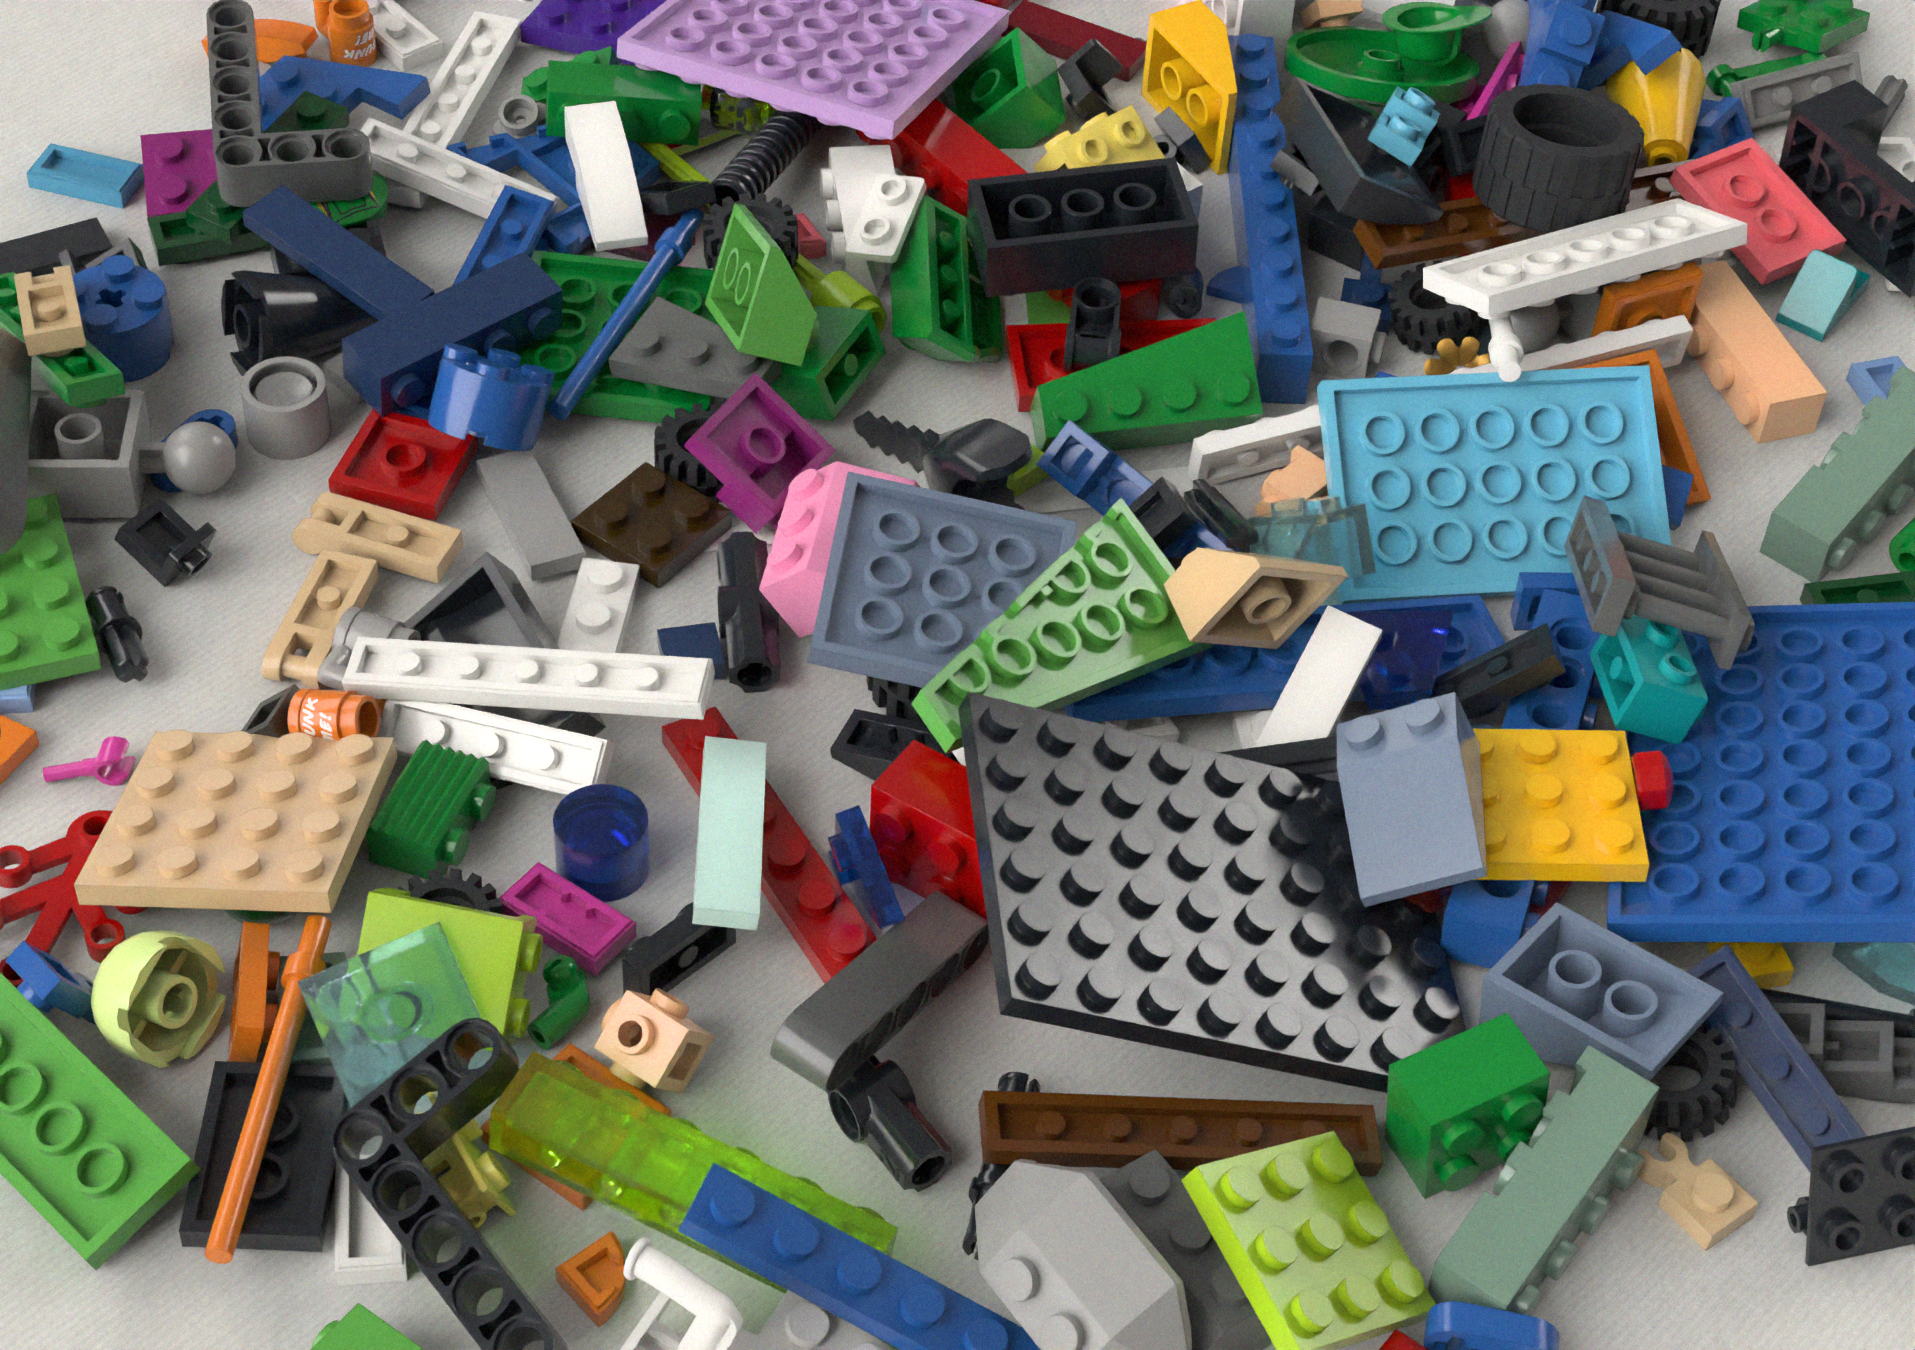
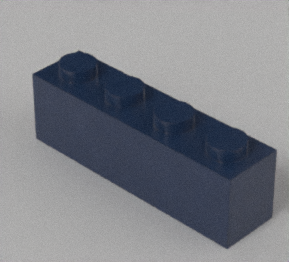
[342,252,563,417]

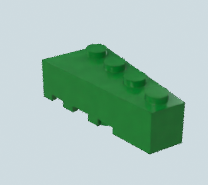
[1030,310,1263,453]

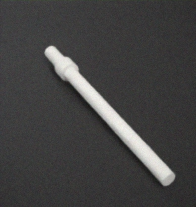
[1484,250,1524,382]

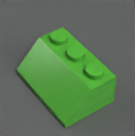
[705,203,819,366]

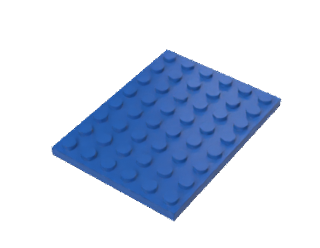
[1607,602,1915,943]

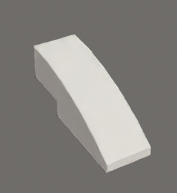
[564,101,648,251]

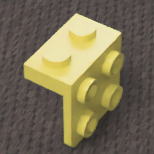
[1033,105,1165,172]

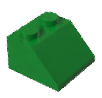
[946,27,1066,149]

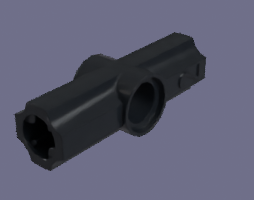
[717,531,781,693]
[826,1055,953,1192]

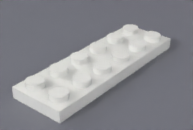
[1423,198,1747,319]

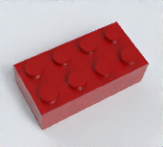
[868,740,987,919]

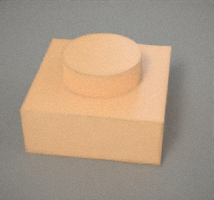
[1300,0,1364,30]

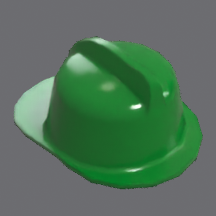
[1382,2,1492,66]

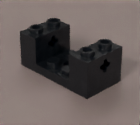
[1779,79,1915,298]

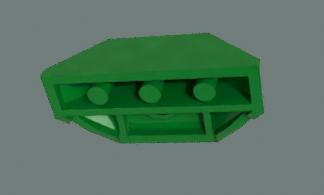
[890,195,1004,363]

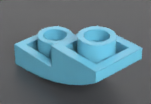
[1367,86,1440,167]

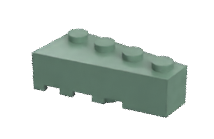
[1759,365,1915,583]
[1427,1045,1660,1316]

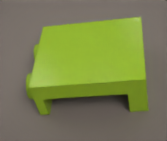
[345,887,543,1051]

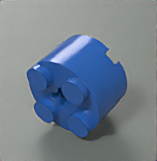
[73,255,174,383]
[428,343,555,451]

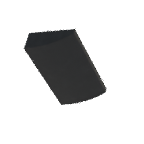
[1274,76,1443,225]
[404,552,606,790]

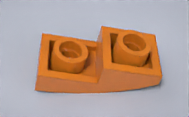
[201,19,318,64]

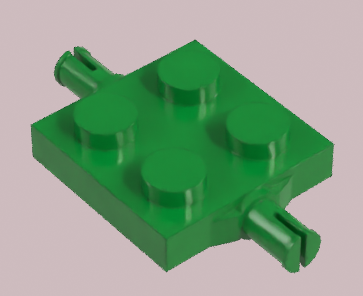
[1736,0,1870,54]

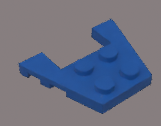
[1576,10,1682,92]
[260,55,431,131]
[447,124,660,255]

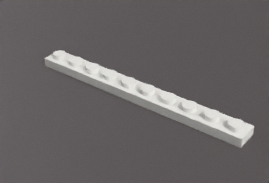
[1187,314,1693,485]

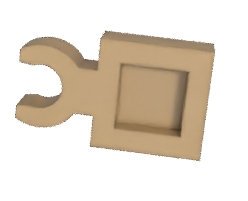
[1637,1132,1759,1251]

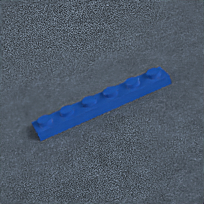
[678,1162,1040,1350]

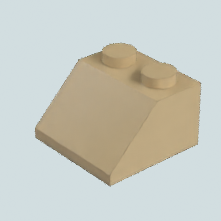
[1163,547,1348,649]

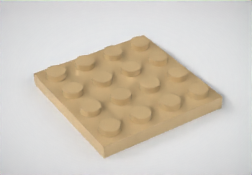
[74,729,398,913]

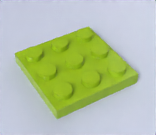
[1181,1131,1436,1350]

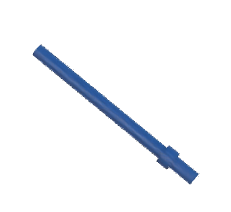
[548,208,704,420]

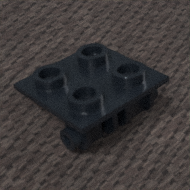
[1787,1126,1915,1266]

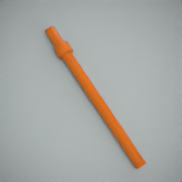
[204,914,332,1264]

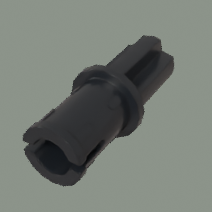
[85,586,149,683]

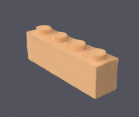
[1686,260,1827,444]

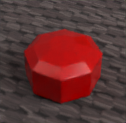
[1631,751,1674,812]

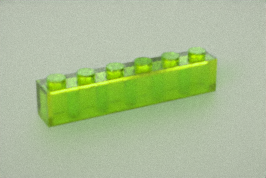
[489,1051,898,1293]

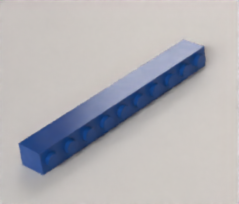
[1227,34,1313,404]

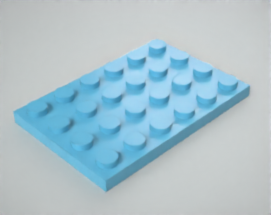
[1317,365,1672,604]

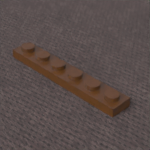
[978,1090,1383,1177]

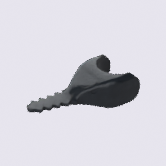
[853,410,1032,510]

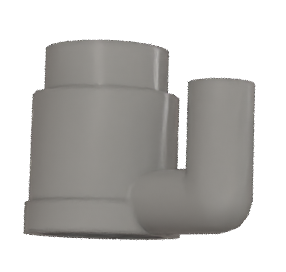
[317,606,421,691]

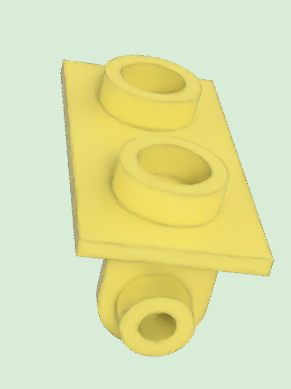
[417,1092,517,1228]

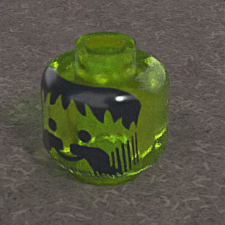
[702,84,776,136]

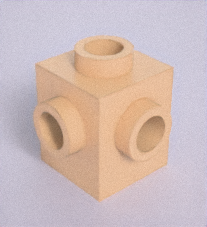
[593,988,715,1094]

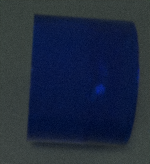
[553,784,650,902]

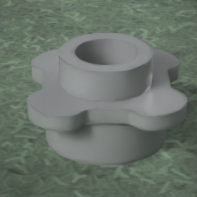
[492,94,546,139]

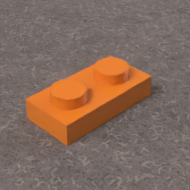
[228,921,280,1063]

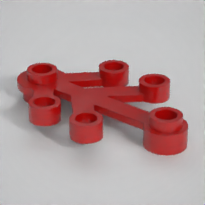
[0,810,149,1009]

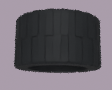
[1472,84,1645,234]

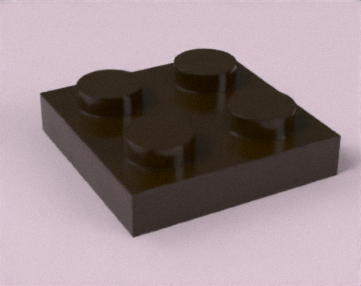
[571,462,732,588]

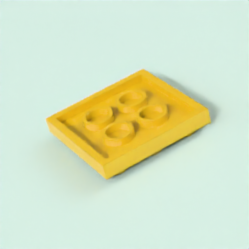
[1473,728,1649,882]

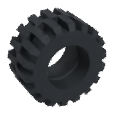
[1595,0,1721,60]

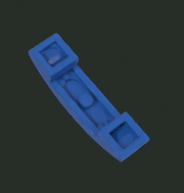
[1036,420,1233,557]

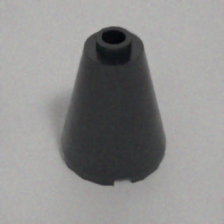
[221,270,379,376]

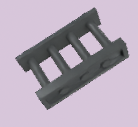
[1564,495,1755,671]

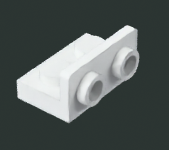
[844,173,926,295]

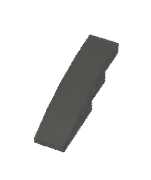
[1704,1003,1915,1103]

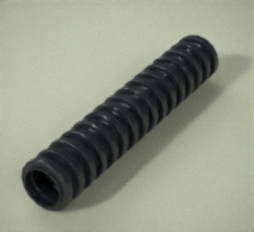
[709,110,825,207]

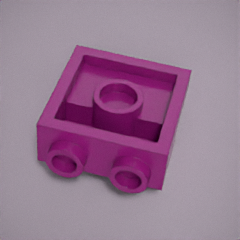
[683,373,836,534]

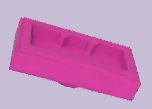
[499,862,637,976]

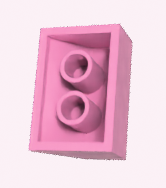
[759,461,920,638]

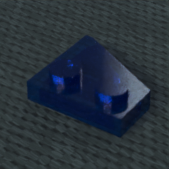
[1346,610,1453,710]
[827,805,905,930]

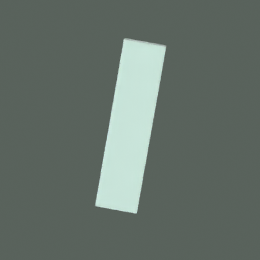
[692,736,767,930]

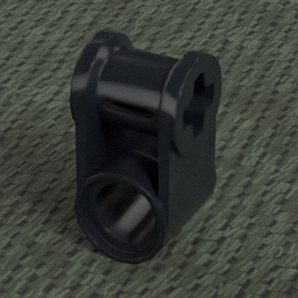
[1063,277,1121,372]

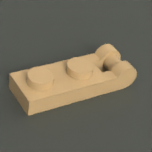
[14,265,87,357]
[292,492,463,584]
[262,549,379,690]

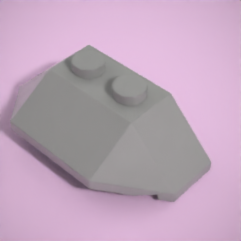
[975,1159,1192,1350]

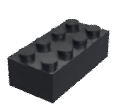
[967,157,1199,298]

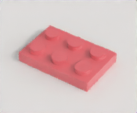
[1669,138,1846,286]

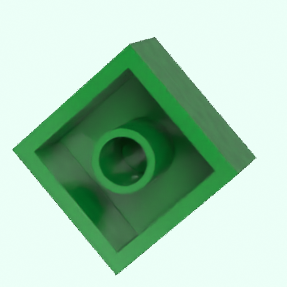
[1384,1013,1550,1199]

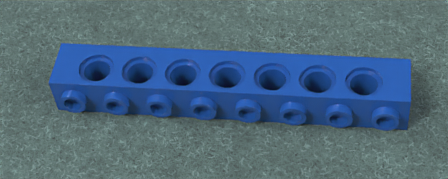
[1440,589,1604,969]

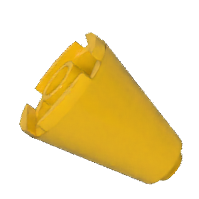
[1606,48,1706,167]

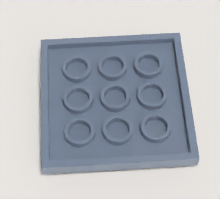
[807,471,1077,688]

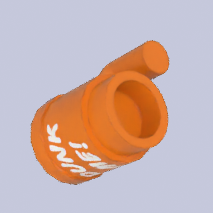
[313,0,378,67]
[287,688,386,741]

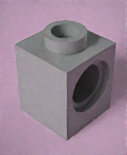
[1310,296,1387,379]

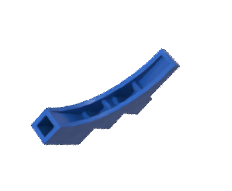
[1518,0,1605,88]

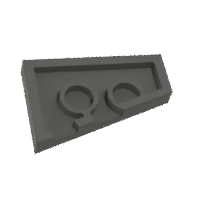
[608,296,782,399]

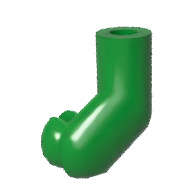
[527,955,591,1050]

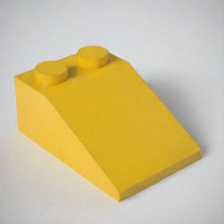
[1141,0,1238,176]

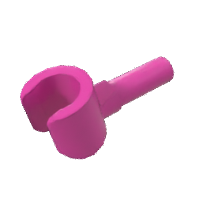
[43,736,136,786]

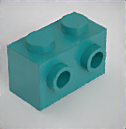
[1589,615,1708,745]

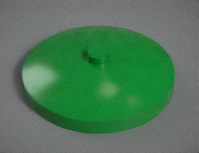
[1284,26,1480,107]

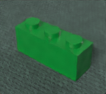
[546,60,702,146]

